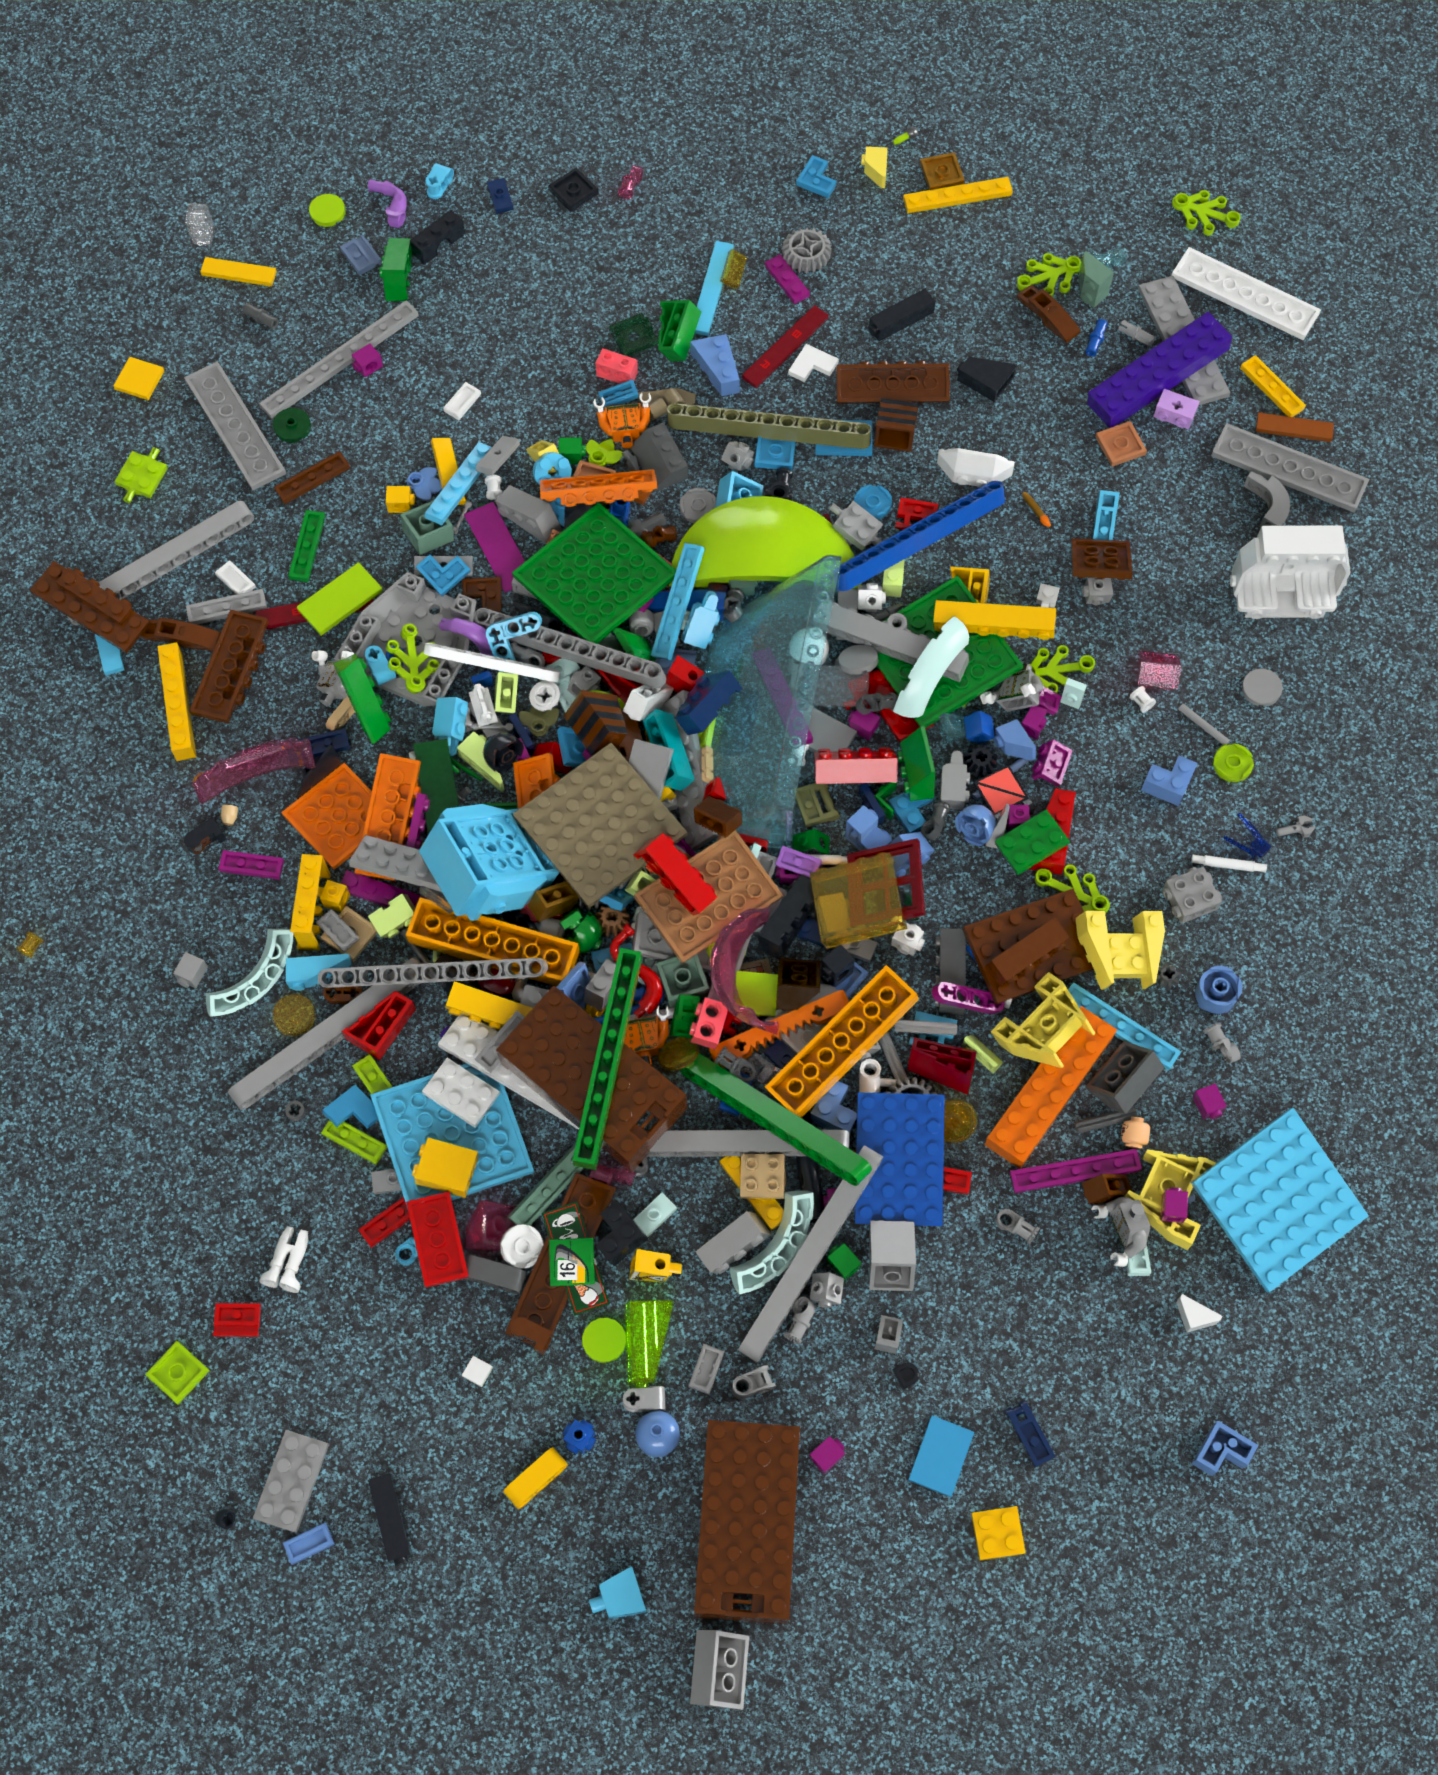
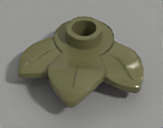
[519,706,559,737]

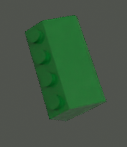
[333,654,391,744]

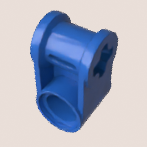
[609,499,631,527]

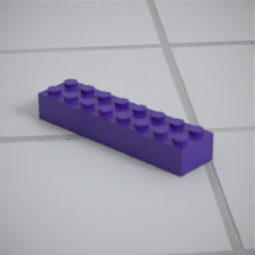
[1087,312,1232,428]

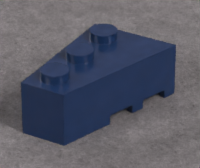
[674,670,742,735]

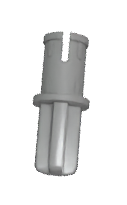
[1118,320,1155,346]

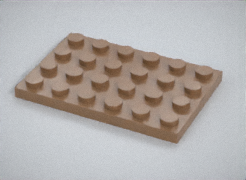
[634,830,783,964]

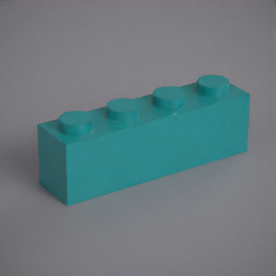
[643,709,695,791]

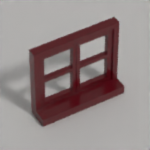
[847,838,925,936]

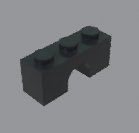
[410,210,465,265]

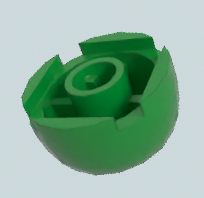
[566,912,603,954]

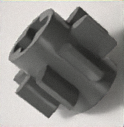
[1156,963,1181,991]

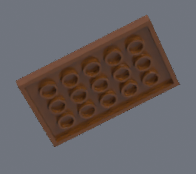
[962,888,1094,1005]

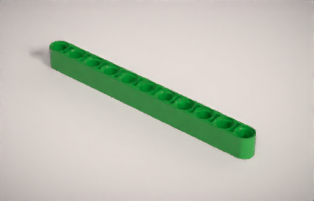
[678,1051,872,1186]

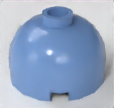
[955,804,997,846]
[635,1411,680,1458]

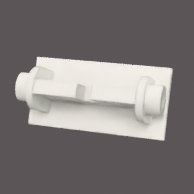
[468,684,498,727]

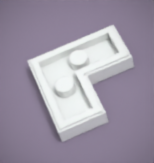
[788,344,839,382]

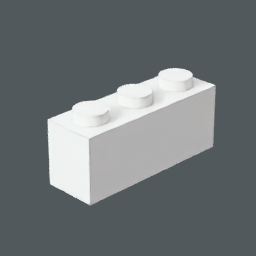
[623,683,674,721]

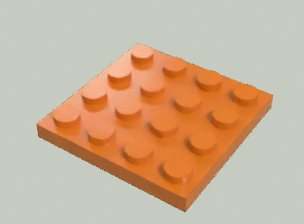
[281,763,372,870]

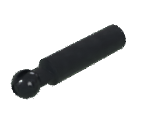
[796,1116,824,1223]

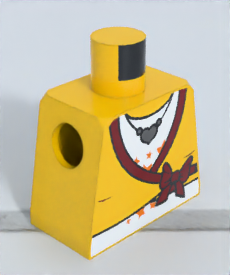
[629,1249,682,1282]

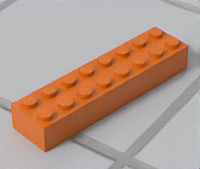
[985,1006,1117,1169]

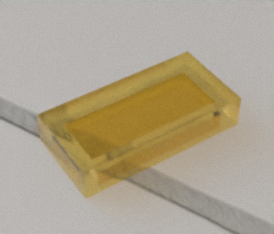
[720,249,747,290]

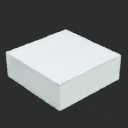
[462,1356,493,1387]

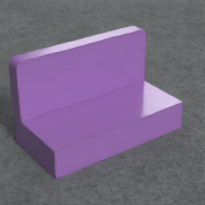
[775,846,823,880]

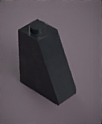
[957,357,1017,402]

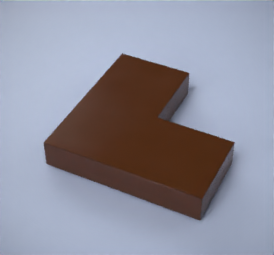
[462,577,502,613]

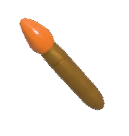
[1022,492,1051,527]

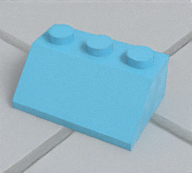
[715,471,764,508]

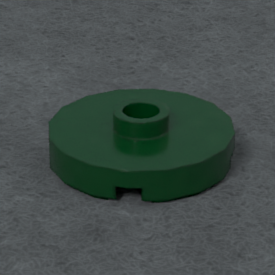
[273,408,311,443]

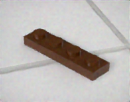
[274,451,350,505]

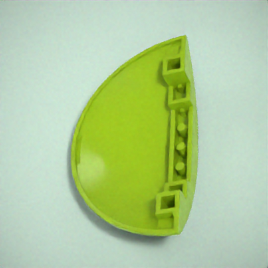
[669,496,862,591]

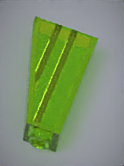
[625,1300,673,1388]

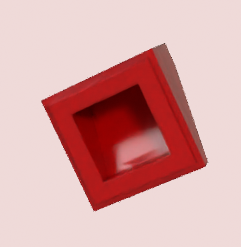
[703,777,726,802]

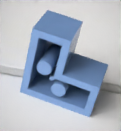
[1141,755,1198,806]
[845,805,892,864]
[873,832,935,879]
[810,1081,857,1137]
[1191,1421,1258,1476]

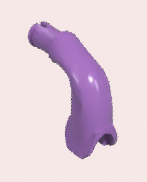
[368,179,407,228]
[439,618,502,656]

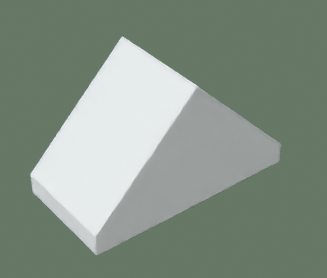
[1176,1294,1222,1332]

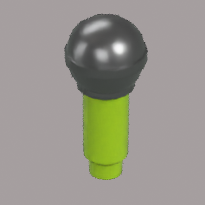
[892,126,918,145]

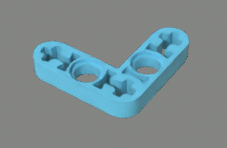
[486,612,542,674]

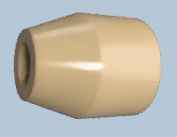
[221,805,238,826]

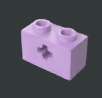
[1153,389,1200,429]

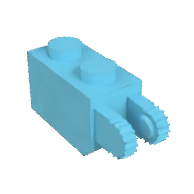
[681,590,720,649]
[432,697,468,756]

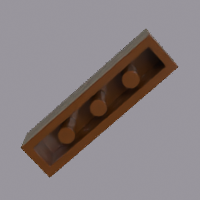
[985,917,1070,986]

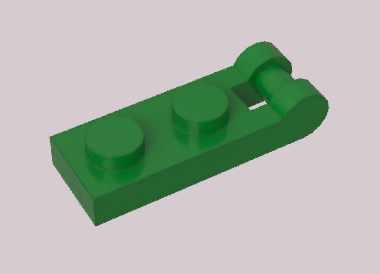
[560,906,584,929]

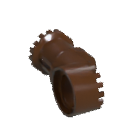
[640,525,678,547]

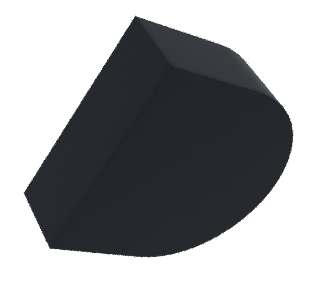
[892,1363,919,1390]

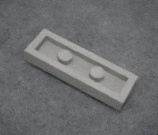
[474,1011,525,1073]

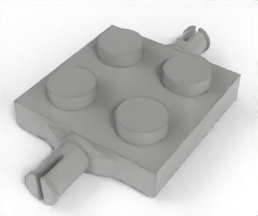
[829,501,883,551]

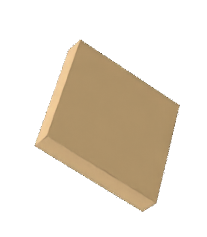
[320,906,378,962]

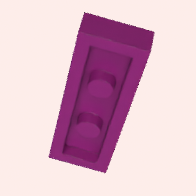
[765,254,810,305]
[407,793,430,850]
[218,850,284,880]

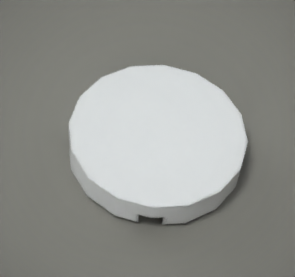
[500,1225,544,1269]

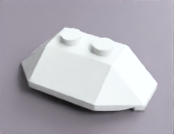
[937,448,1015,488]

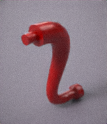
[610,923,663,1019]

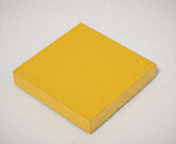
[113,357,164,400]

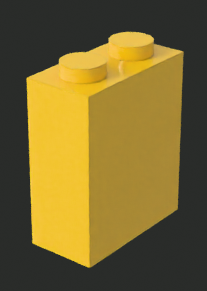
[412,1138,479,1198]

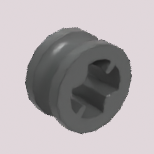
[285,1101,306,1121]

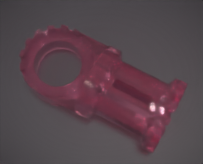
[617,165,643,200]
[589,1162,636,1186]

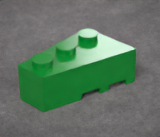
[379,238,412,301]
[658,300,701,361]

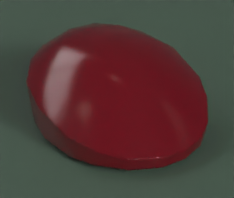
[476,967,515,997]

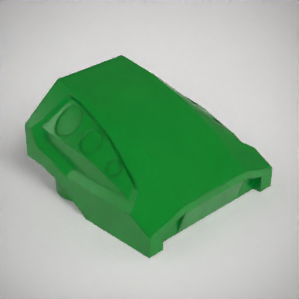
[613,628,656,669]

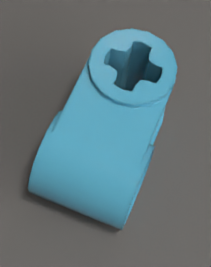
[425,163,454,199]
[365,645,396,686]

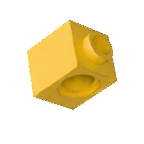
[386,486,415,513]
[320,880,350,912]

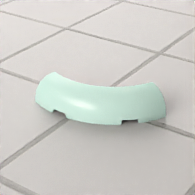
[893,617,969,718]
[206,929,293,1016]
[730,1191,814,1294]

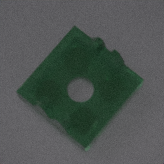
[609,313,658,357]

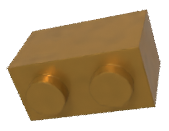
[528,881,579,922]

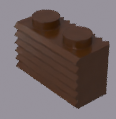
[694,796,742,838]

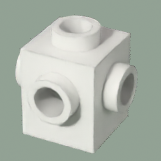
[858,583,886,612]
[891,921,925,956]

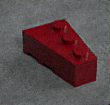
[907,1038,977,1095]

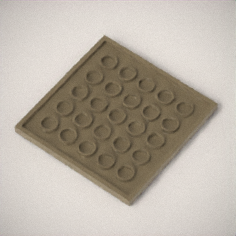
[513,743,687,908]

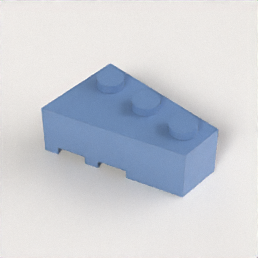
[690,334,740,396]

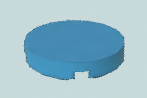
[854,485,892,520]

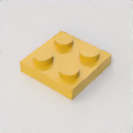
[971,1506,1026,1561]

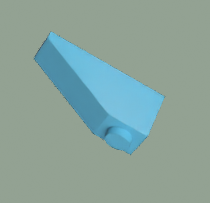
[1092,490,1120,540]
[286,954,352,991]

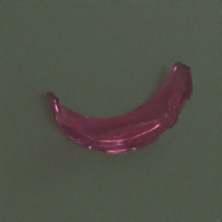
[192,737,315,804]
[710,908,779,1035]

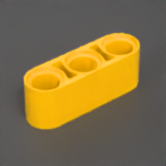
[503,1447,568,1509]

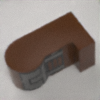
[510,1317,554,1355]

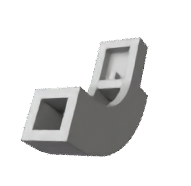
[1244,471,1290,528]

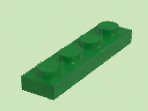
[288,510,326,582]

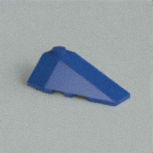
[647,583,729,621]

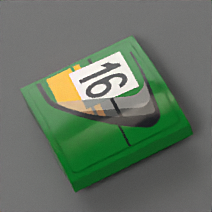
[549,1237,595,1286]

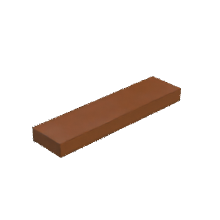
[1255,412,1334,442]

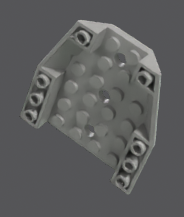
[334,572,477,707]

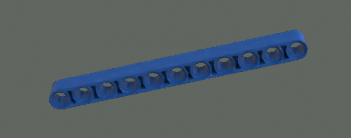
[833,481,1005,591]

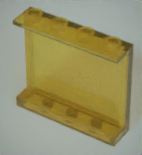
[810,853,907,949]

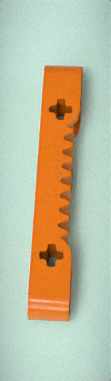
[709,990,849,1069]

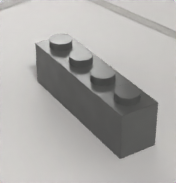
[934,928,966,1015]

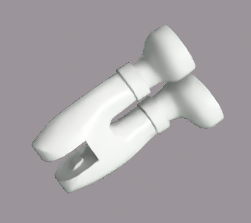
[259,1226,308,1293]

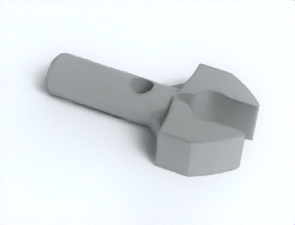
[1276,815,1315,838]

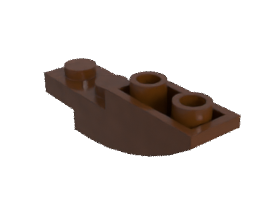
[1017,285,1081,343]
[141,617,221,651]

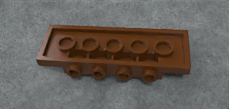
[836,361,950,404]
[30,561,150,654]
[189,609,269,724]

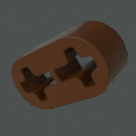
[323,986,363,1005]

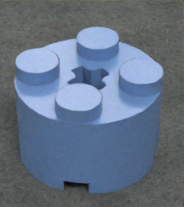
[1195,966,1242,1014]

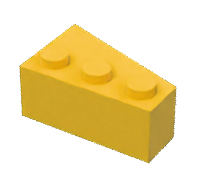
[950,566,990,604]

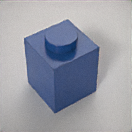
[964,711,995,745]

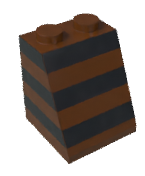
[874,398,919,452]
[564,690,628,756]

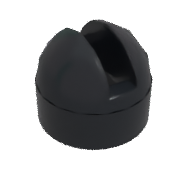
[215,1509,235,1529]

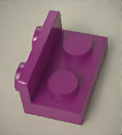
[1031,739,1073,787]

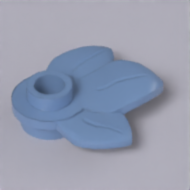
[407,467,442,501]

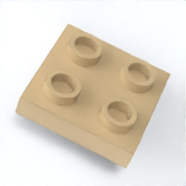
[740,1154,786,1199]

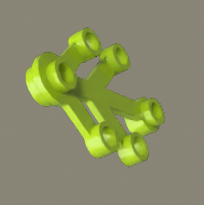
[1172,190,1241,236]
[1017,253,1081,297]
[386,624,440,694]
[1029,645,1095,693]
[1035,864,1110,914]

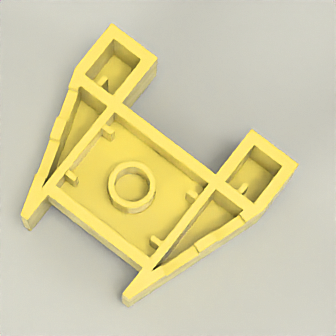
[1075,911,1165,990]
[991,972,1095,1068]
[1125,1149,1216,1250]

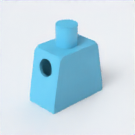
[589,1567,647,1619]

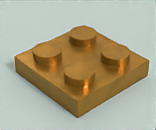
[920,152,965,190]

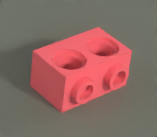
[595,348,638,384]
[689,997,729,1050]

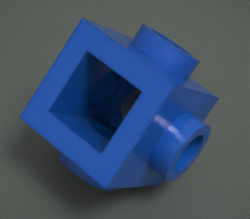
[562,1419,596,1455]

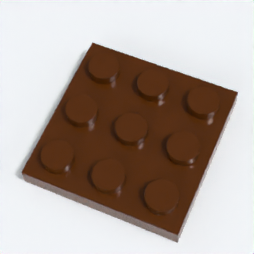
[1071,538,1133,580]

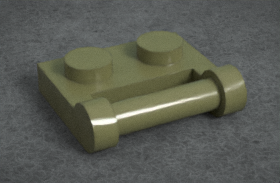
[793,783,840,828]

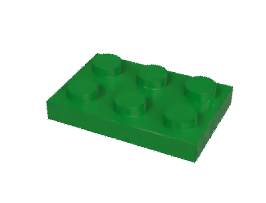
[995,809,1070,875]

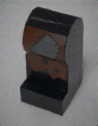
[184,817,227,854]

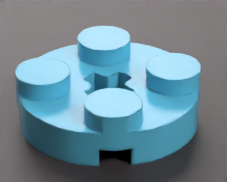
[533,452,571,486]

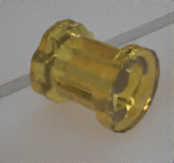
[16,931,44,959]

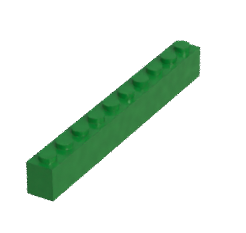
[572,948,642,1170]

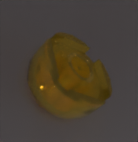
[944,1099,978,1143]

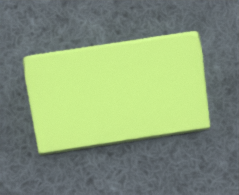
[962,1035,1003,1073]

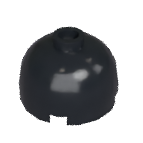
[483,732,524,773]

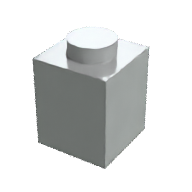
[173,952,208,988]

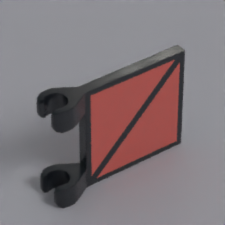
[973,765,1036,825]

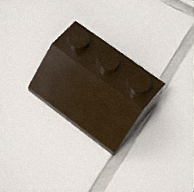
[776,958,821,1011]

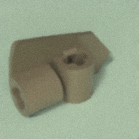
[638,388,696,420]

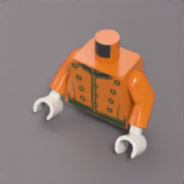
[593,393,651,449]
[624,1005,669,1066]

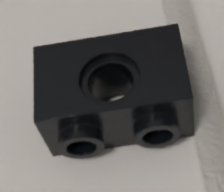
[821,944,855,988]

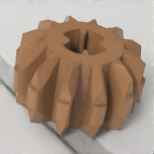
[596,906,630,938]

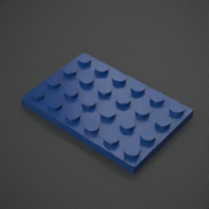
[855,1092,945,1226]

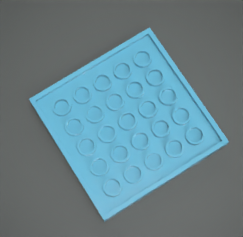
[370,1063,534,1209]
[1191,1108,1369,1292]

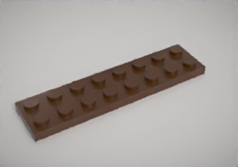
[505,1173,616,1350]

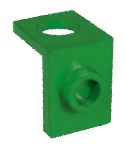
[875,782,897,820]
[793,829,830,855]

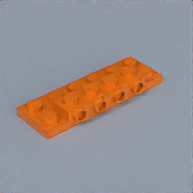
[539,469,657,507]
[355,753,421,881]
[513,753,561,809]

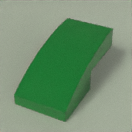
[670,994,700,1038]

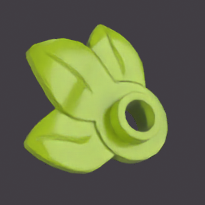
[586,439,623,467]

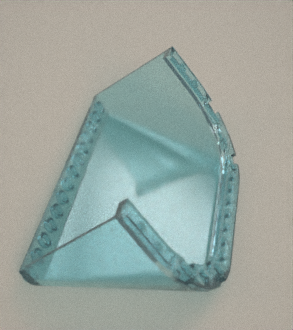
[704,555,842,849]

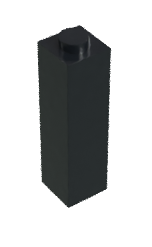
[868,288,936,341]
[368,1473,413,1566]

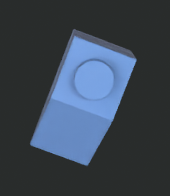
[994,719,1036,761]

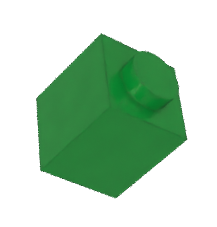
[559,438,586,464]
[827,1243,862,1282]

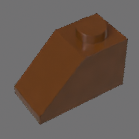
[1082,1174,1132,1204]

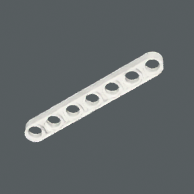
[423,643,561,682]

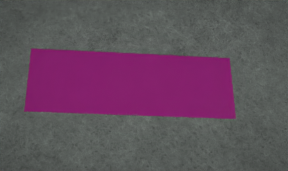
[464,502,525,593]

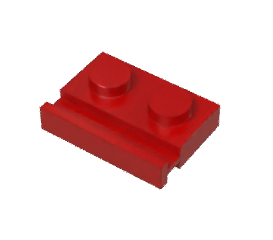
[213,1303,261,1337]

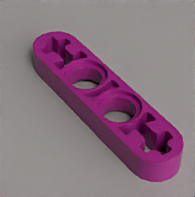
[932,982,1005,1014]

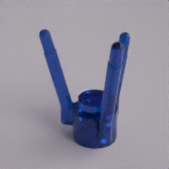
[1223,813,1272,858]

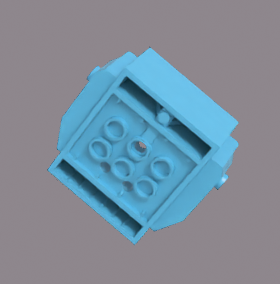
[419,804,559,921]

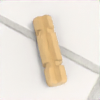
[701,746,714,783]

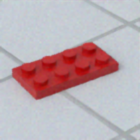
[406,1191,469,1288]

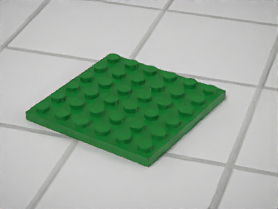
[512,502,676,644]
[877,575,1023,728]

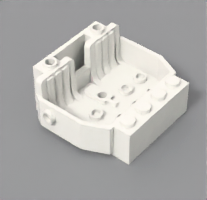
[1230,526,1350,619]

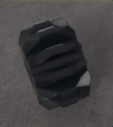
[963,744,998,778]

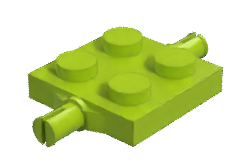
[115,447,168,504]

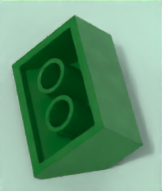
[897,726,935,801]

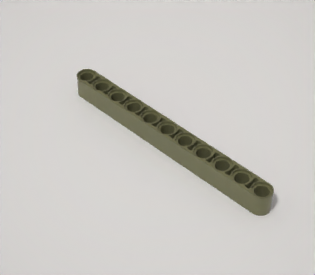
[667,403,871,449]

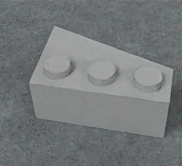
[495,485,562,544]
[695,1211,773,1274]

